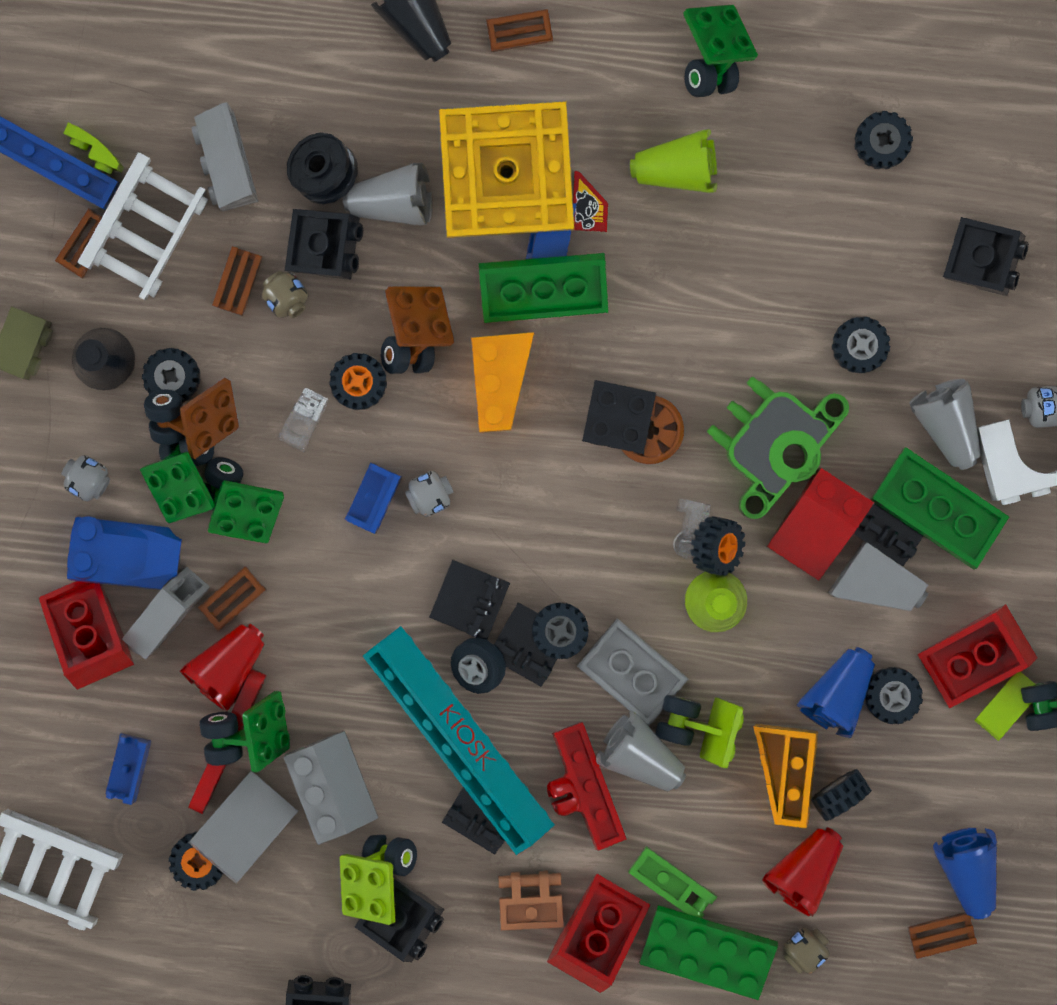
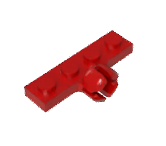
[547,722,627,851]

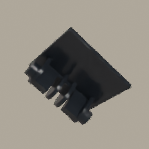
[582,380,656,454]
[854,503,923,567]
[429,559,510,640]
[494,602,557,687]
[442,787,505,855]

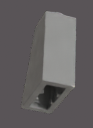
[828,542,929,611]
[122,567,210,660]

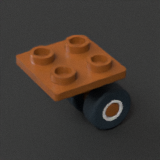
[381,286,454,374]
[144,378,239,459]

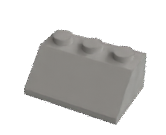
[191,102,259,211]
[283,731,379,845]

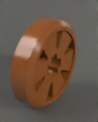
[622,396,684,464]

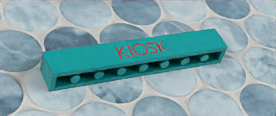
[363,626,555,855]

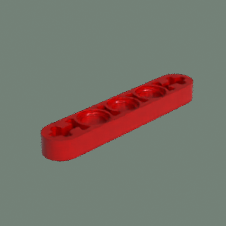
[188,669,267,814]

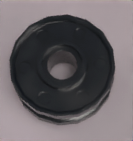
[287,132,358,205]

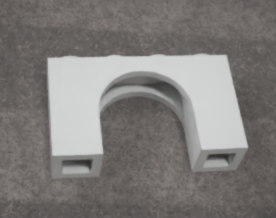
[977,420,1057,505]

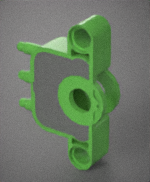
[707,377,849,519]

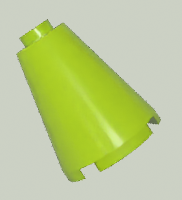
[630,129,717,193]
[685,572,747,632]

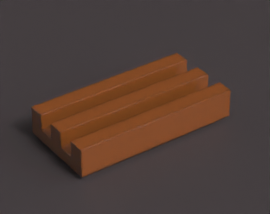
[486,9,553,52]
[55,208,109,278]
[212,246,263,316]
[198,566,267,631]
[908,912,977,959]

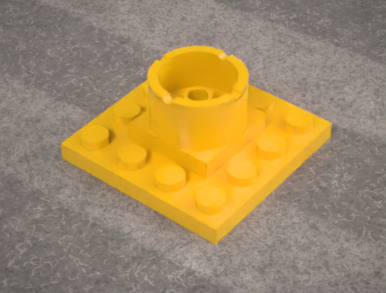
[439,102,574,238]

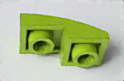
[63,122,124,175]
[974,672,1036,741]

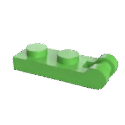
[628,846,717,918]

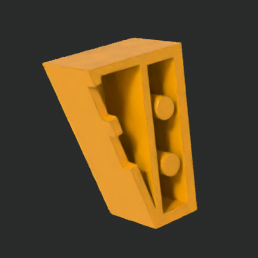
[471,332,534,433]
[753,724,818,828]

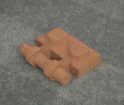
[498,870,564,931]

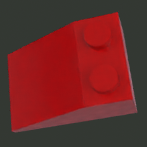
[766,468,874,581]
[38,581,134,690]
[918,604,1038,709]
[547,874,650,993]

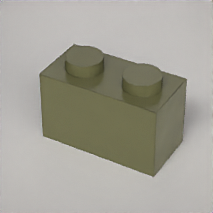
[0,306,53,380]

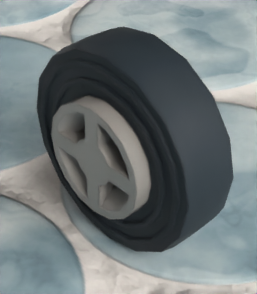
[451,637,506,694]

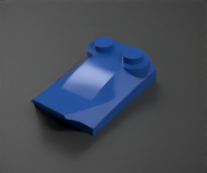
[67,516,182,590]

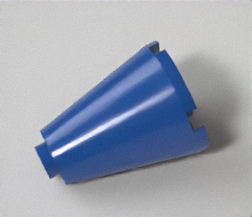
[797,647,875,738]
[933,828,997,919]

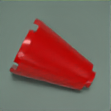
[180,624,265,712]
[762,827,844,917]

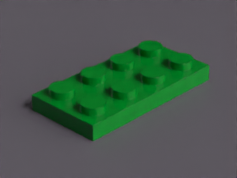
[479,253,609,323]
[870,447,1009,570]
[639,905,778,1000]

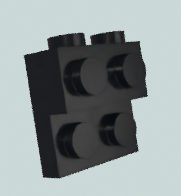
[285,209,364,280]
[943,217,1029,296]
[355,876,445,962]
[286,975,351,1005]

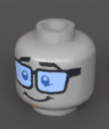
[1021,386,1057,428]
[61,455,111,502]
[405,471,454,517]

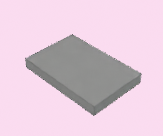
[577,618,689,726]
[188,771,298,883]

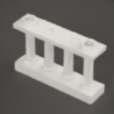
[77,152,208,300]
[0,809,123,930]

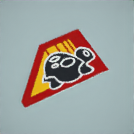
[573,171,608,232]

